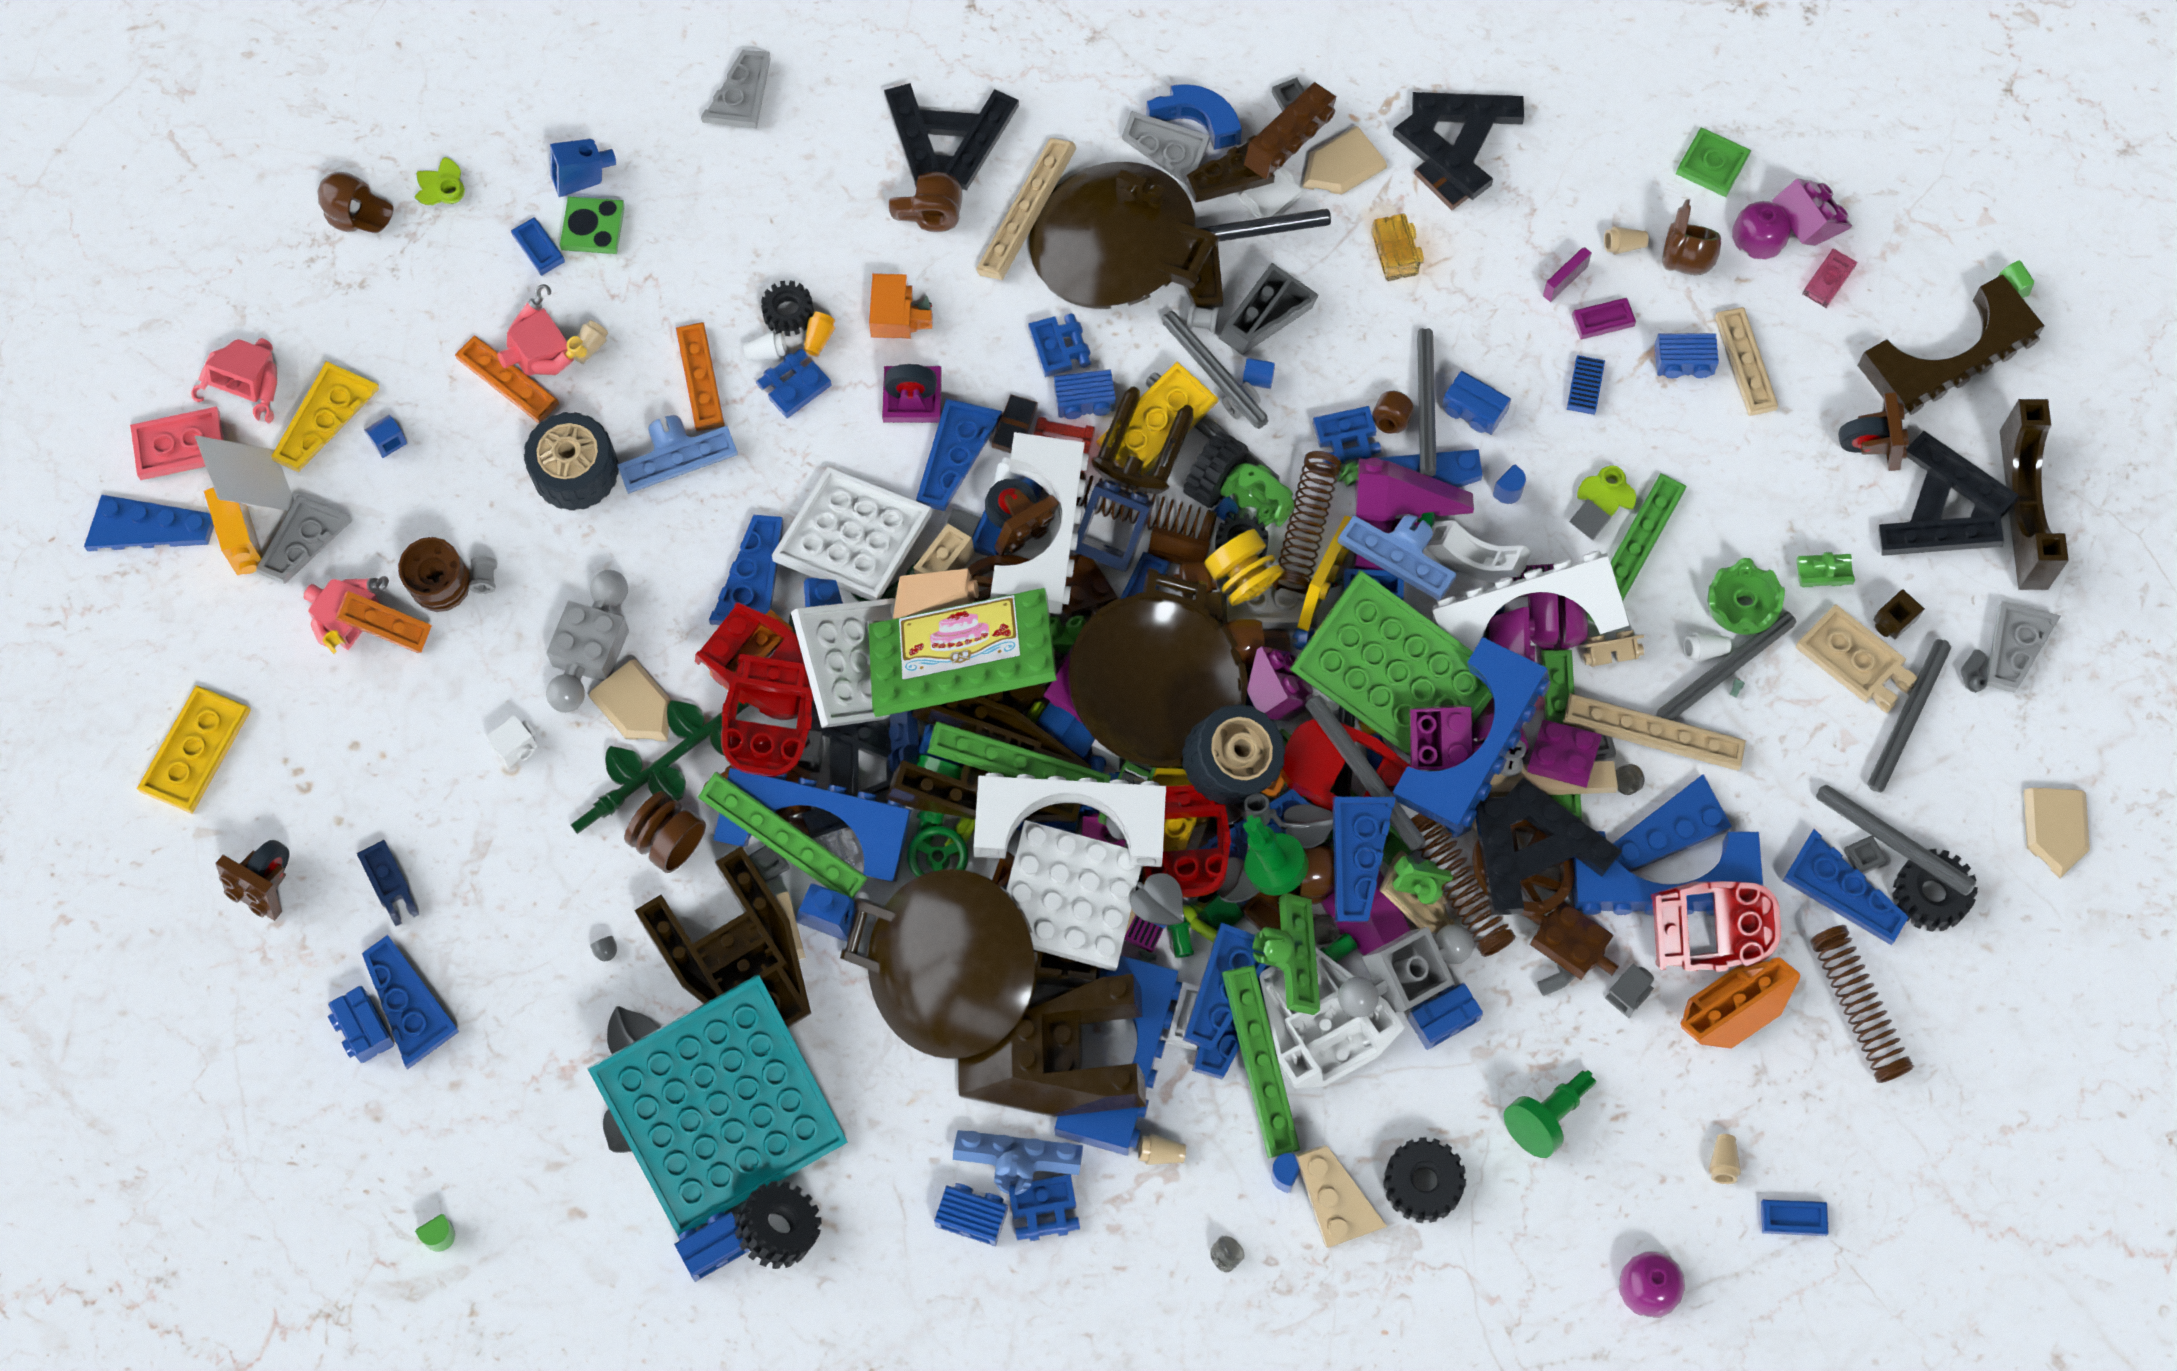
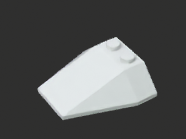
[1259,947,1404,1088]

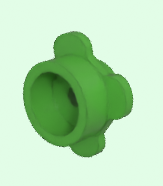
[1337,461,1358,487]

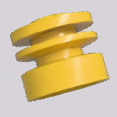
[1203,529,1284,606]

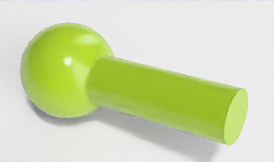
[1183,904,1217,943]

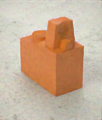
[869,273,933,339]

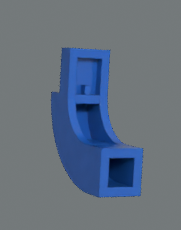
[1146,84,1242,150]

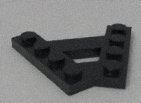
[884,83,1019,191]
[1393,92,1524,200]
[1878,431,2019,556]
[802,698,920,842]
[1475,777,1622,915]

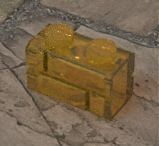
[1371,213,1424,281]

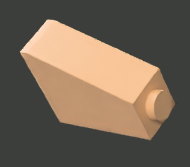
[893,569,979,619]

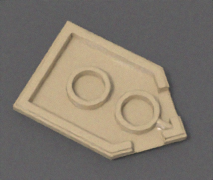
[1303,126,1387,195]
[588,659,672,742]
[2024,788,2090,879]
[1379,850,1455,933]

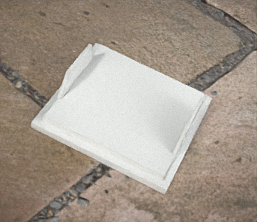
[1231,166,1307,219]

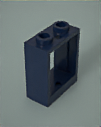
[1071,479,1155,572]

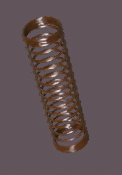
[1272,451,1341,595]
[1076,471,1217,542]
[1411,813,1516,957]
[1810,925,1914,1083]

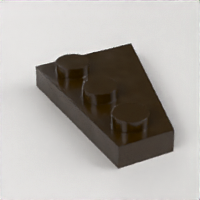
[1186,135,1275,203]
[1184,244,1223,308]

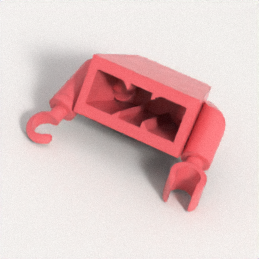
[191,338,277,423]

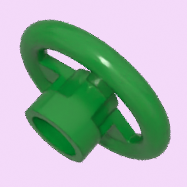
[907,826,969,878]

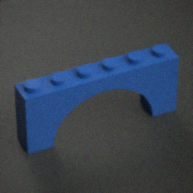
[1393,637,1551,834]
[713,768,913,882]
[1572,831,1763,916]
[1054,955,1183,1156]

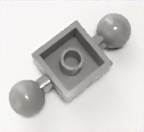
[546,570,629,713]
[1338,925,1474,1018]

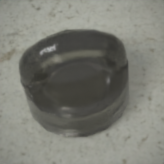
[1615,763,1645,795]
[1313,914,1339,945]
[1210,1236,1245,1273]

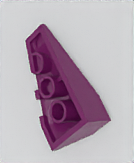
[1355,458,1474,521]
[1321,869,1411,956]

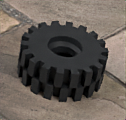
[1183,431,1248,509]
[1892,849,1978,932]
[1383,1137,1466,1223]
[734,1181,822,1269]

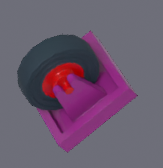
[882,364,942,423]

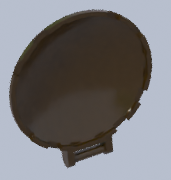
[1029,162,1220,309]
[1068,568,1248,768]
[840,869,1038,1059]

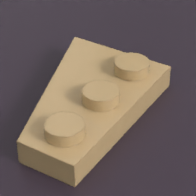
[1295,1145,1387,1248]

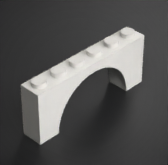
[990,432,1089,614]
[1433,550,1629,652]
[974,773,1166,867]

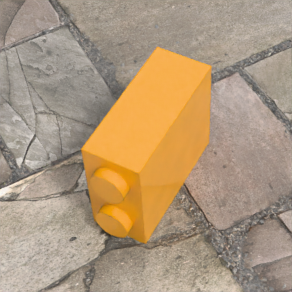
[204,487,263,576]

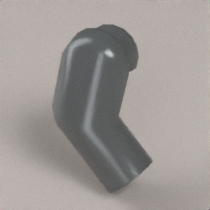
[1961,649,1987,693]
[1537,965,1576,996]

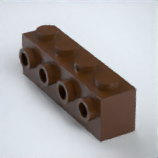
[1244,82,1337,180]

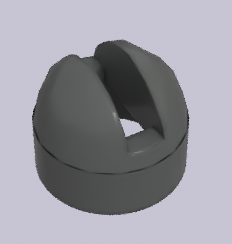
[590,936,617,961]

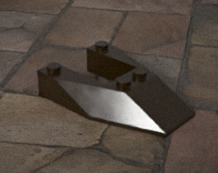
[886,696,1092,823]
[634,846,811,1028]
[958,974,1146,1117]

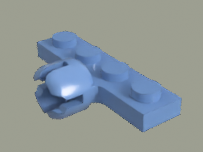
[617,415,738,494]
[1338,515,1456,601]
[953,1130,1083,1195]

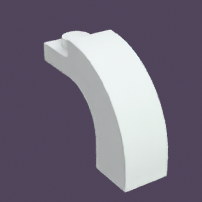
[1426,520,1532,583]

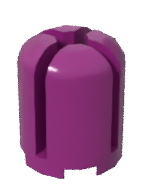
[1528,570,1588,649]

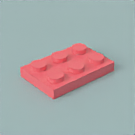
[130,406,224,481]

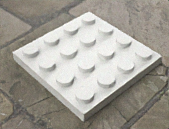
[772,467,932,600]
[791,598,896,728]
[1006,820,1142,971]

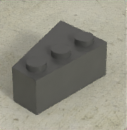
[1219,263,1319,355]

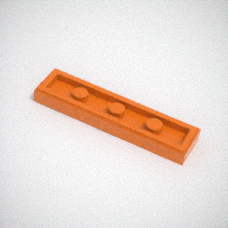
[676,322,725,432]
[455,335,559,423]

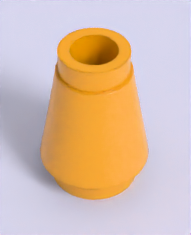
[803,312,836,357]

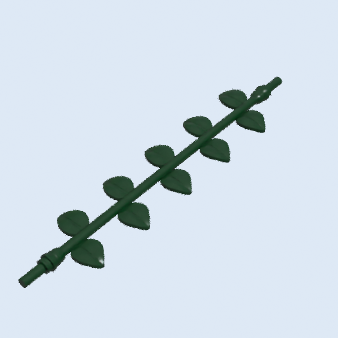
[570,558,920,835]

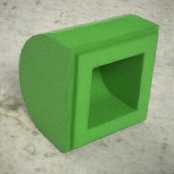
[1998,260,2034,298]
[415,1214,455,1252]

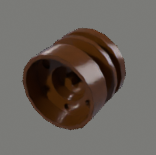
[398,537,471,612]
[624,791,706,873]

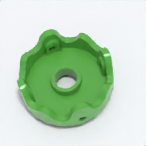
[1221,463,1295,527]
[1707,558,1785,635]

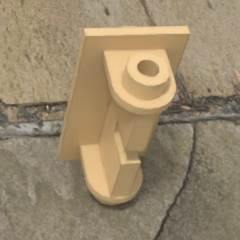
[1579,630,1644,667]

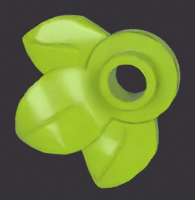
[415,157,465,205]
[1577,465,1636,517]

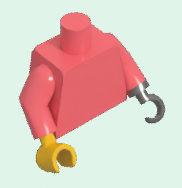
[497,284,587,376]
[303,576,389,654]

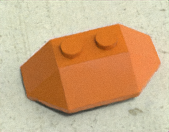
[1680,957,1800,1049]

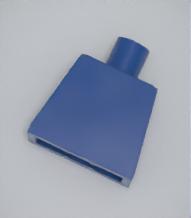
[550,139,616,197]
[796,883,856,942]

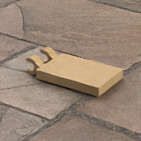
[1796,604,1917,713]

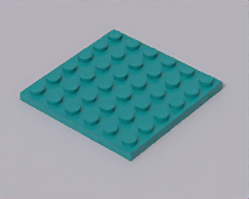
[587,975,848,1237]

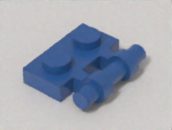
[1028,313,1091,377]
[756,348,832,419]
[1312,406,1381,465]
[1009,1174,1080,1242]

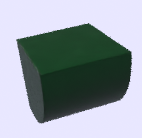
[1189,890,1244,930]

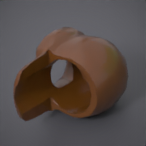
[317,172,394,233]
[889,172,962,232]
[1662,199,1721,275]
[1224,618,1291,679]
[1265,844,1335,905]

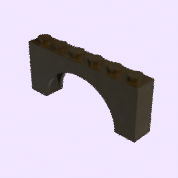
[1857,274,2045,415]
[1999,399,2069,590]

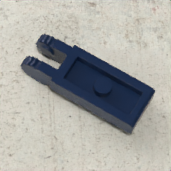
[888,710,919,773]
[356,840,420,926]

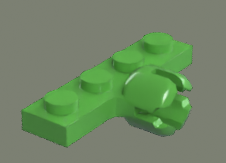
[1252,893,1320,1015]

